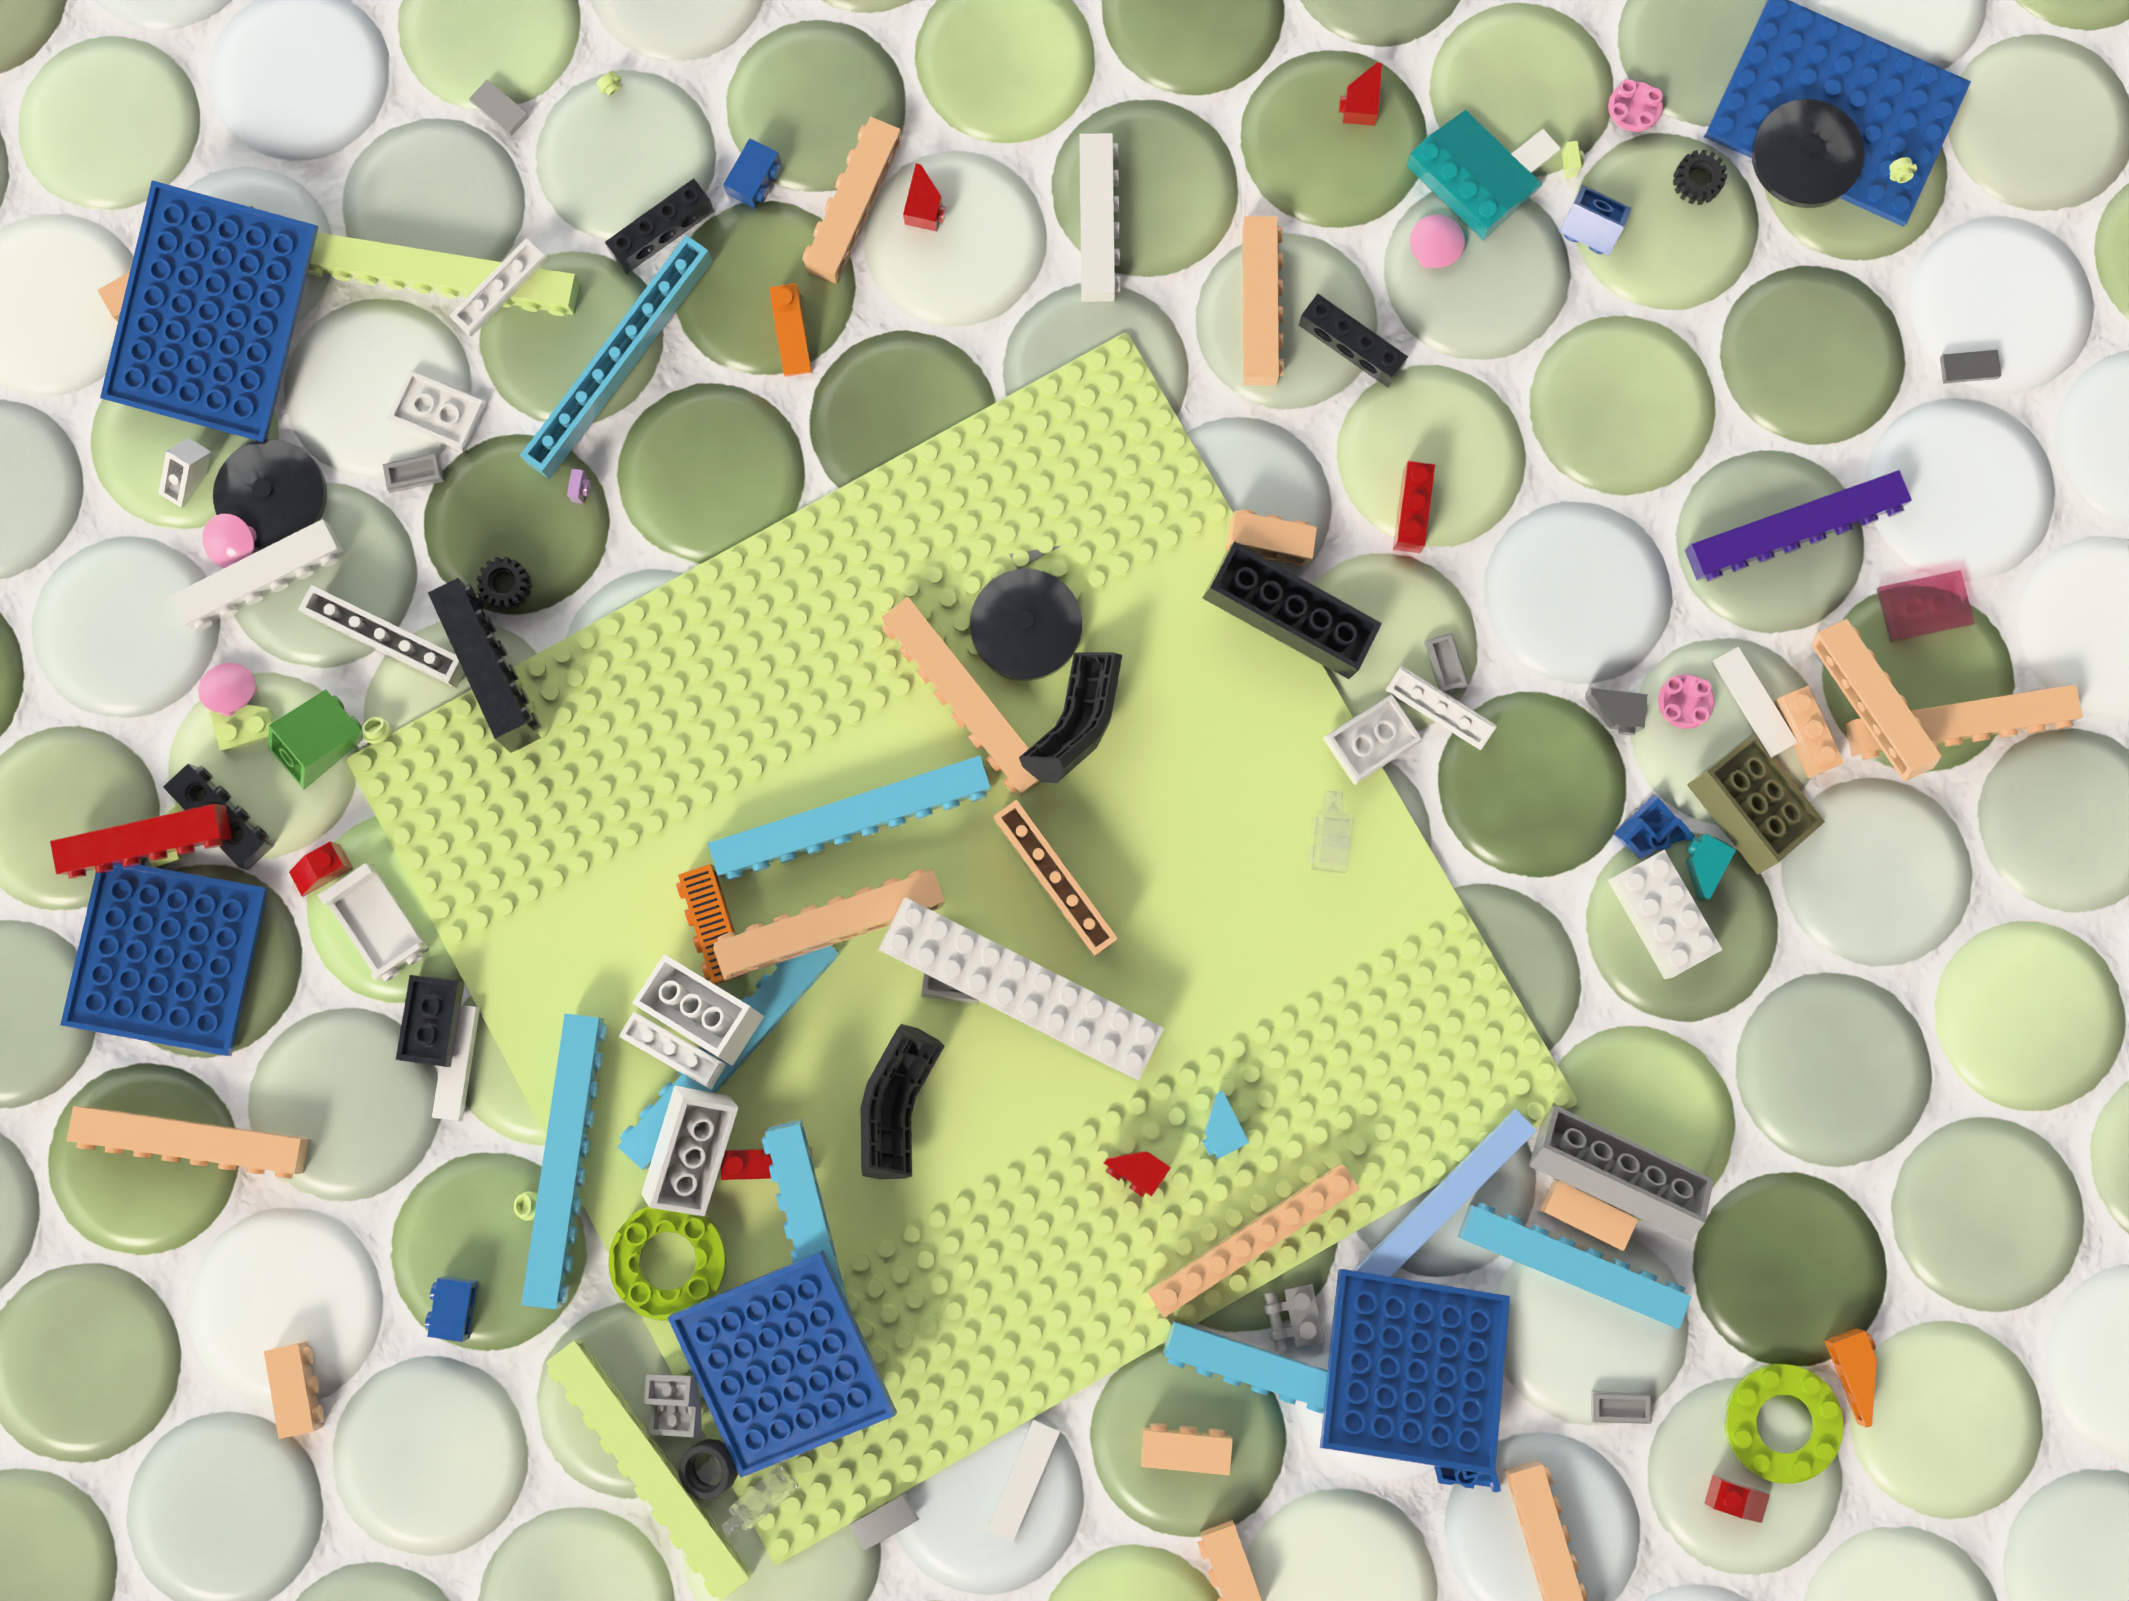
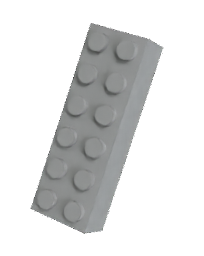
[1529,1105,1714,1241]

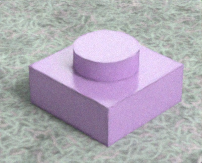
[567,469,591,504]

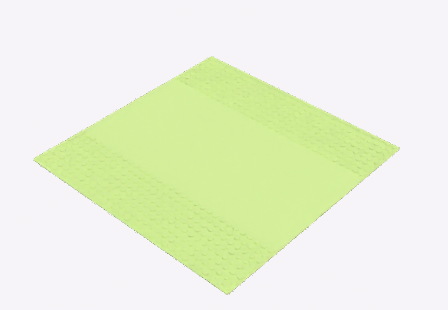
[347,333,1577,1564]

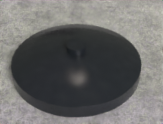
[1751,99,1864,208]
[213,439,327,549]
[970,569,1082,681]

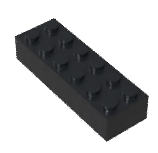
[1202,541,1382,679]
[428,578,541,753]

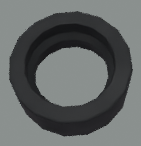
[679,1439,738,1500]

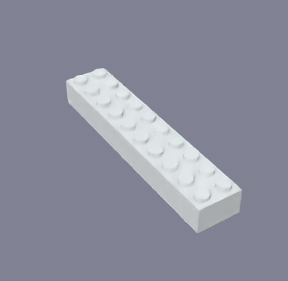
[878,898,1164,1080]

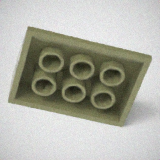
[1687,733,1825,875]

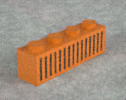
[676,864,749,985]

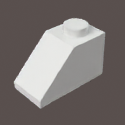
[158,438,211,508]

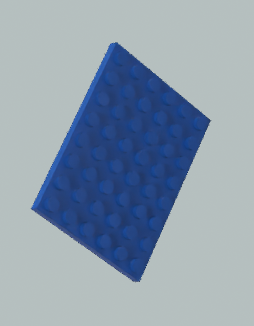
[1704,0,1971,227]
[100,180,319,442]

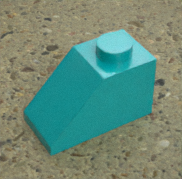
[1686,833,1736,902]

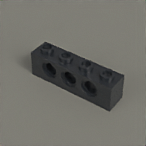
[605,178,715,275]
[1298,293,1408,388]
[163,764,273,870]

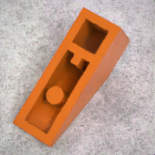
[769,283,812,377]
[1824,1328,1877,1428]

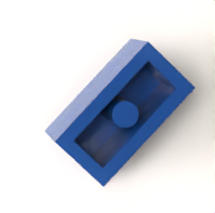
[723,138,782,209]
[425,1276,479,1342]

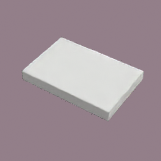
[387,369,487,452]
[1323,694,1423,785]

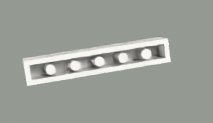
[1079,133,1120,302]
[170,519,345,631]
[298,585,464,688]

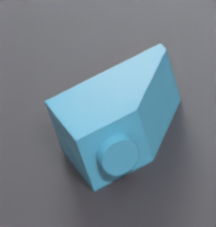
[1202,1091,1249,1159]

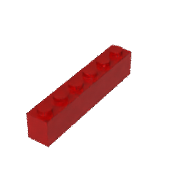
[50,804,232,879]

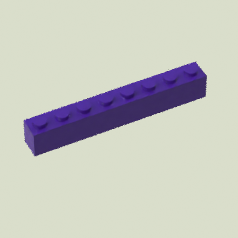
[1684,470,1912,582]

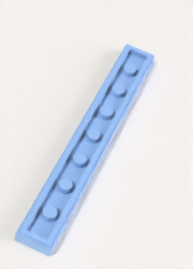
[1352,1109,1537,1277]

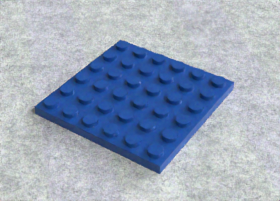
[60,864,269,1056]
[667,1250,897,1478]
[1319,1269,1510,1475]

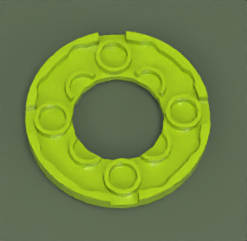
[608,1206,726,1321]
[1724,1363,1844,1484]

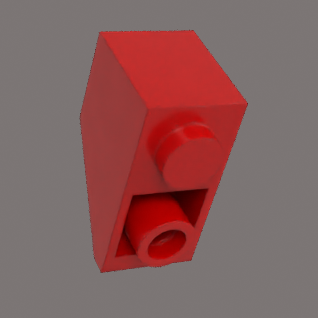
[1103,1151,1171,1198]

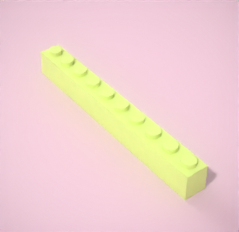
[308,232,580,316]
[546,1338,753,1601]

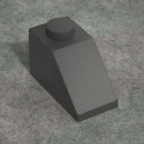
[1585,688,1648,735]

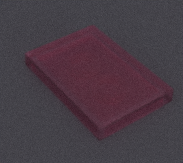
[1877,570,1975,642]

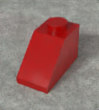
[1338,62,1382,126]
[903,163,946,232]
[289,841,353,897]
[1704,1475,1770,1523]

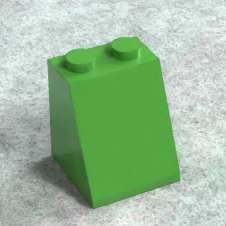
[268,689,362,790]

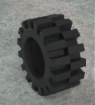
[1673,150,1727,205]
[477,557,532,610]

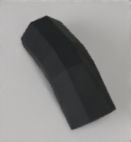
[1019,652,1122,783]
[861,1024,945,1180]

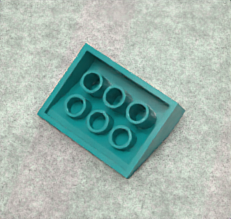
[1407,110,1543,241]

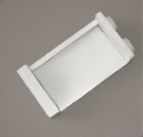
[318,863,429,982]

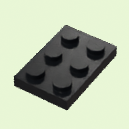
[395,975,465,1067]

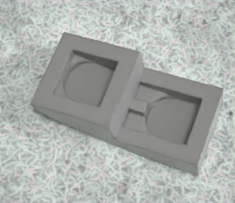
[850,1493,919,1550]

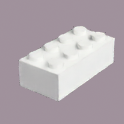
[1608,850,1722,979]
[632,954,764,1066]
[641,1086,738,1216]

